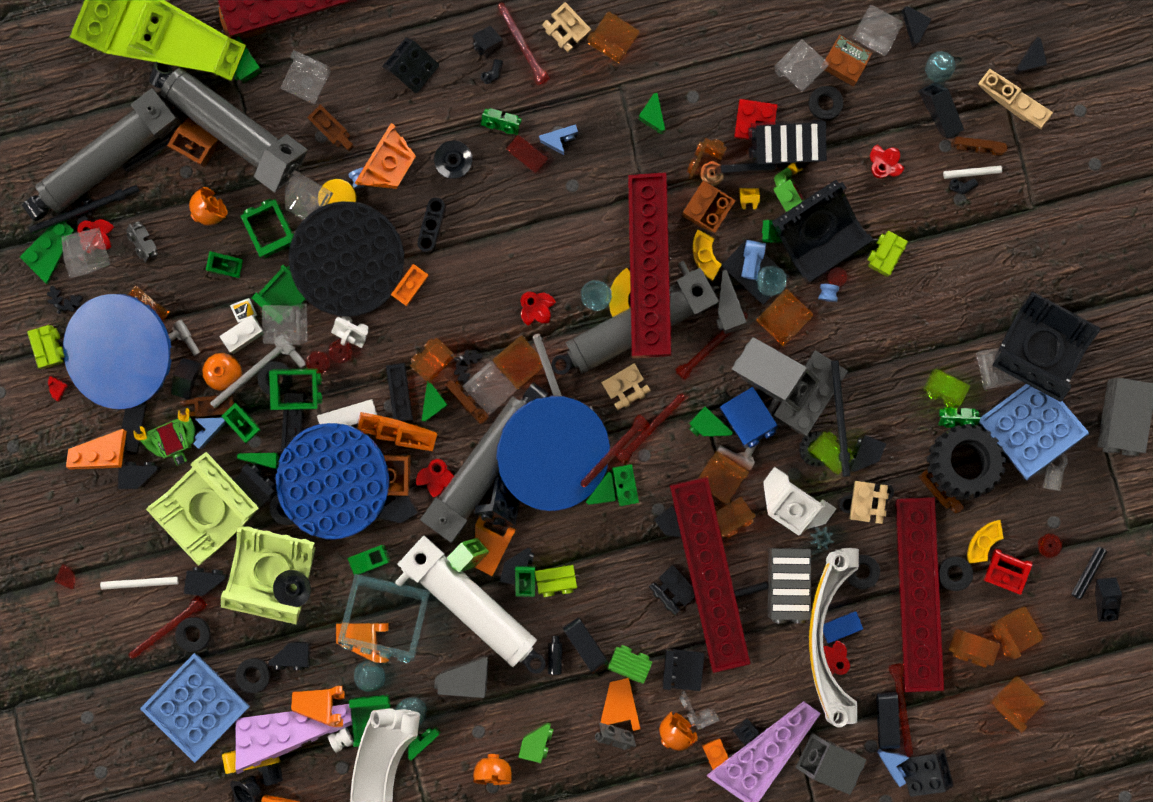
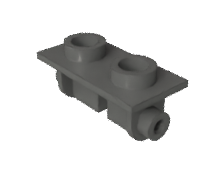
[126,221,158,263]
[595,723,636,750]

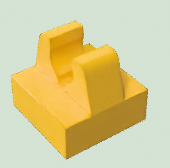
[739,188,760,209]

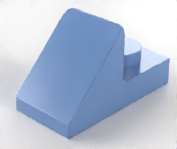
[539,125,578,155]
[193,418,227,449]
[877,749,909,787]

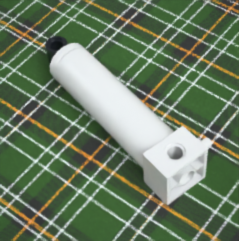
[395,535,545,674]

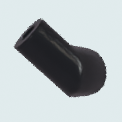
[480,59,503,84]
[949,178,978,195]

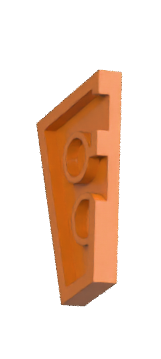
[66,429,127,470]

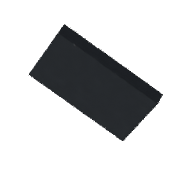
[721,238,789,305]

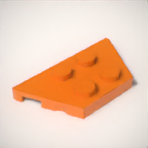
[355,123,416,189]

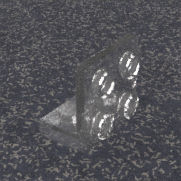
[852,5,903,56]
[775,39,829,91]
[281,50,331,104]
[262,303,307,345]
[976,348,1022,390]
[462,361,517,415]
[679,689,719,730]

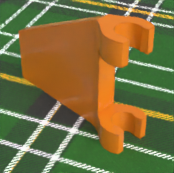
[475,517,516,576]
[336,623,389,663]
[600,678,640,731]
[291,686,345,728]

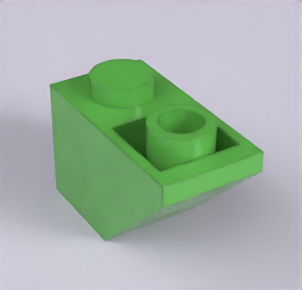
[518,722,553,763]

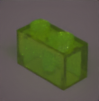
[923,369,970,408]
[807,431,854,475]

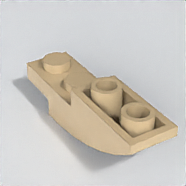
[978,69,1053,130]

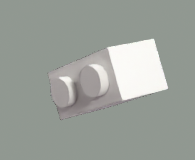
[219,315,266,354]

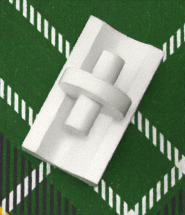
[331,317,368,348]

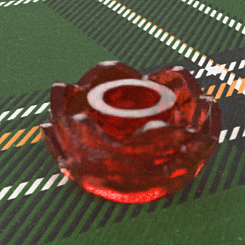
[329,339,352,363]
[305,351,330,374]
[1038,533,1062,558]

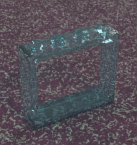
[338,574,430,663]

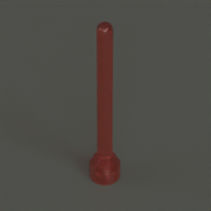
[497,2,550,85]
[675,312,748,381]
[615,394,685,465]
[580,414,650,487]
[129,595,207,659]
[888,664,913,757]

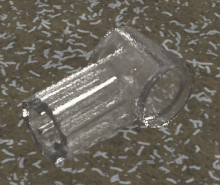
[1043,454,1068,491]

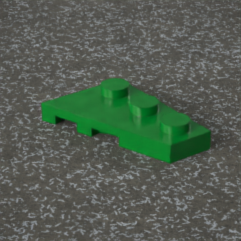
[20,221,75,284]

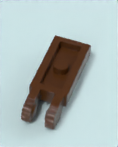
[951,137,1008,156]
[180,394,234,417]

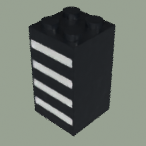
[748,120,827,164]

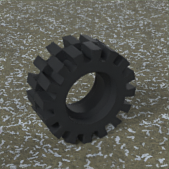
[799,432,835,467]

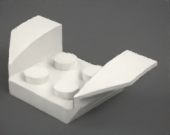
[763,467,836,536]

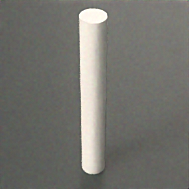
[943,165,1002,179]

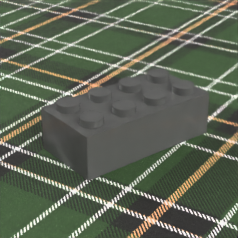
[772,350,848,437]

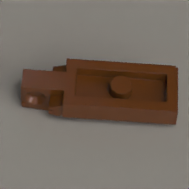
[307,104,354,152]
[446,380,489,425]
[918,469,964,514]

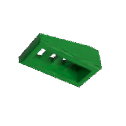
[237,453,279,468]

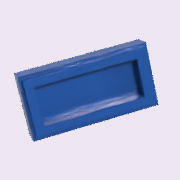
[823,611,863,643]

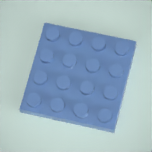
[979,384,1089,480]
[140,653,250,763]

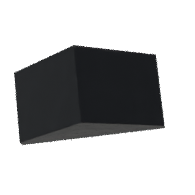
[901,6,932,48]
[1014,37,1047,75]
[171,358,201,400]

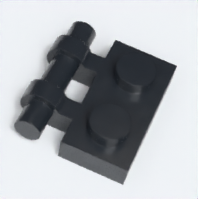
[649,565,695,615]

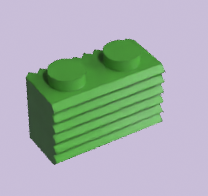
[607,645,652,684]

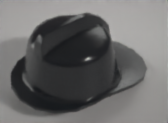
[230,775,261,802]

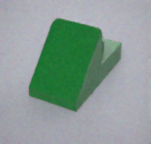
[762,220,782,243]
[408,726,441,761]

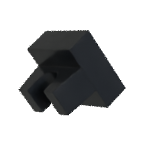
[732,717,759,745]
[258,762,283,786]

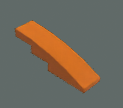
[356,412,437,451]

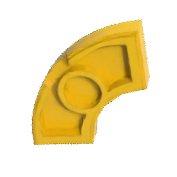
[693,230,722,281]
[609,268,631,317]
[967,520,1004,564]

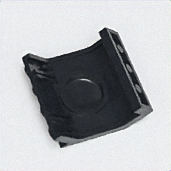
[772,180,873,285]
[992,291,1100,402]

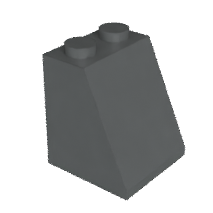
[434,655,489,698]
[796,733,866,795]

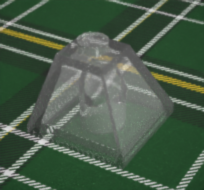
[285,170,333,220]
[61,228,110,278]

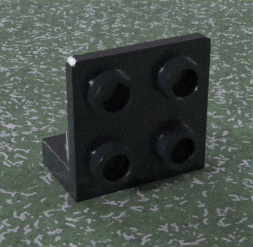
[382,37,439,93]
[662,649,704,691]
[902,748,954,797]

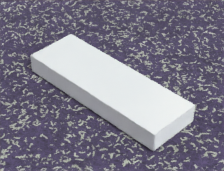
[317,399,377,426]

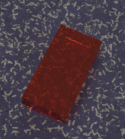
[506,135,548,174]

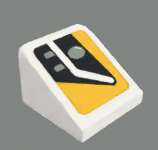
[230,298,258,323]

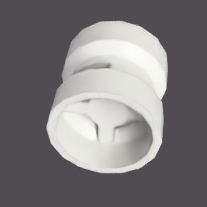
[328,727,354,753]

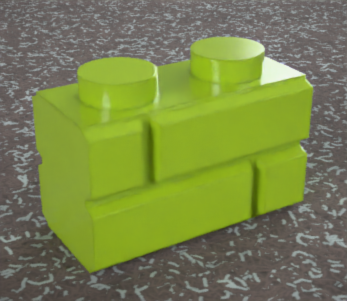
[867,231,908,277]
[27,325,65,369]
[535,565,577,597]

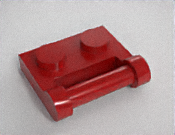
[983,548,1032,595]

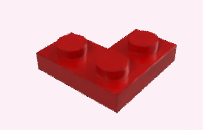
[734,99,778,140]

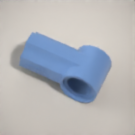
[741,240,766,280]

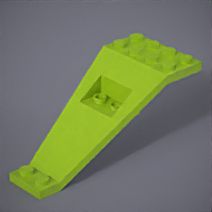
[69,0,246,81]

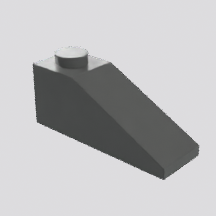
[716,270,747,334]

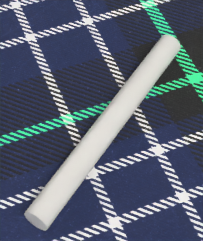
[100,577,179,590]

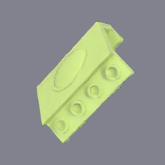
[146,452,259,566]
[221,525,316,624]

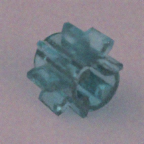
[810,527,834,550]

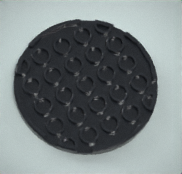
[289,201,404,317]

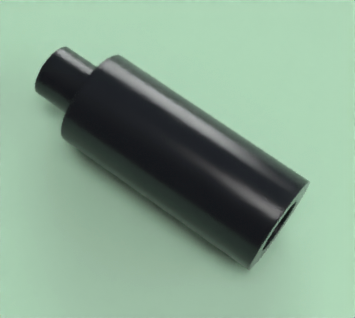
[548,636,562,675]

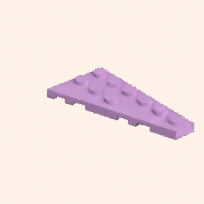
[707,701,821,802]
[236,704,352,774]

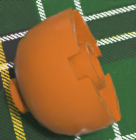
[189,187,228,226]
[202,353,242,391]
[659,712,698,751]
[473,754,512,785]

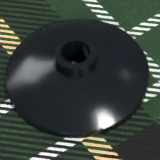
[434,141,472,179]
[273,570,311,607]

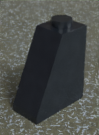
[918,82,964,138]

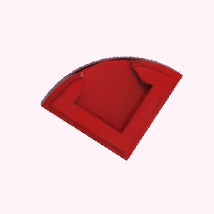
[48,376,68,402]

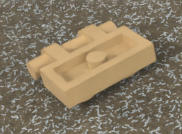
[542,2,591,52]
[601,363,651,410]
[849,481,889,524]

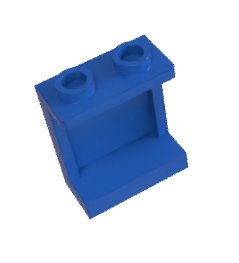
[720,387,778,448]

